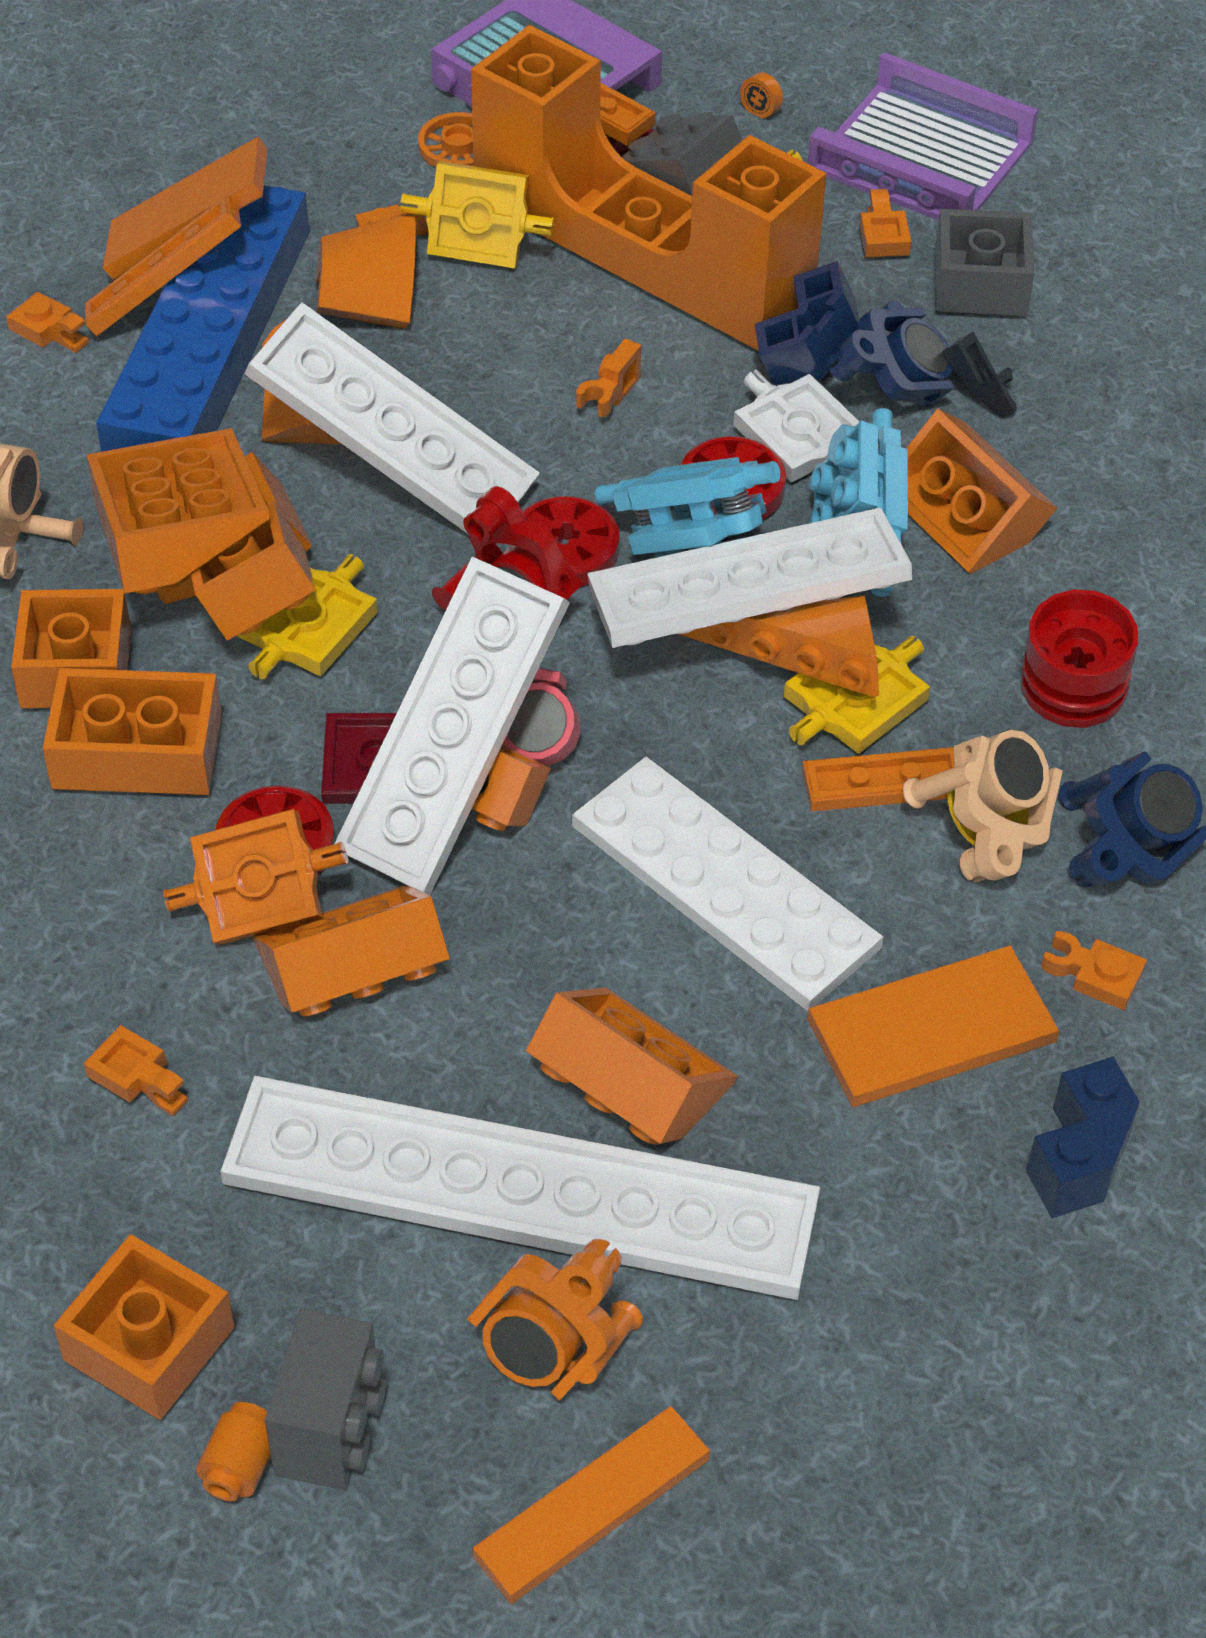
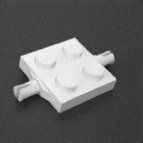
[733,370,859,482]

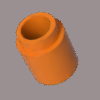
[196,1402,271,1501]

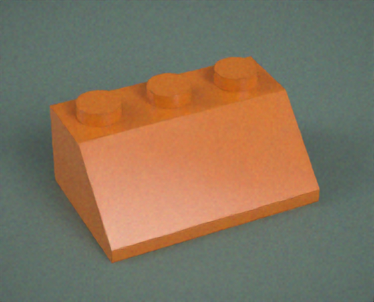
[906,408,1057,574]
[253,885,450,1016]
[526,987,738,1145]

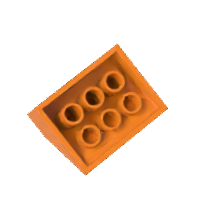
[86,428,270,594]

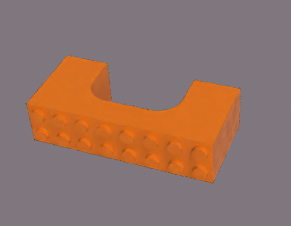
[471,25,827,351]

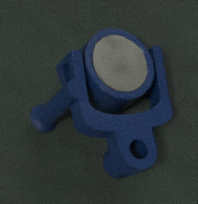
[827,300,954,407]
[1059,751,1206,887]

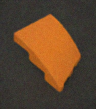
[315,213,416,328]

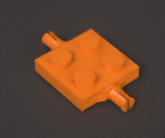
[163,809,348,945]

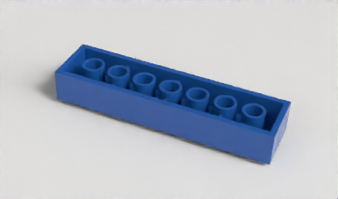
[96,185,309,452]

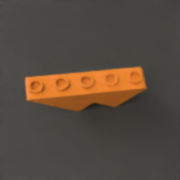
[676,595,879,697]

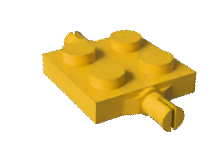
[400,161,555,268]
[237,554,378,679]
[783,635,931,754]

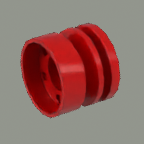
[1021,589,1138,728]

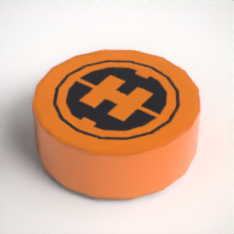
[740,72,783,119]

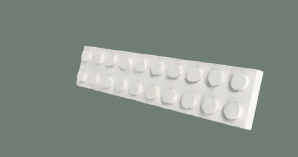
[221,1076,820,1300]

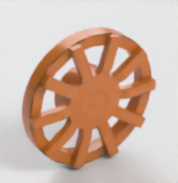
[418,112,474,167]

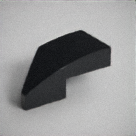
[943,331,1017,418]

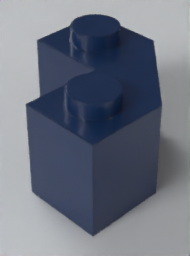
[755,261,859,386]
[1026,1056,1140,1219]

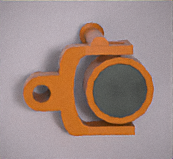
[467,1239,643,1400]

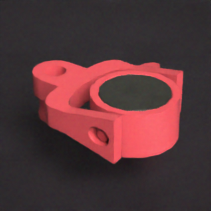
[503,666,580,781]

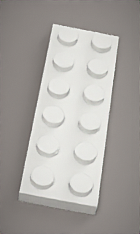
[245,302,539,534]
[587,507,912,648]
[335,557,570,895]
[572,757,883,1011]

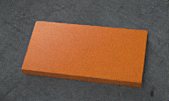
[103,136,268,280]
[807,945,1060,1108]

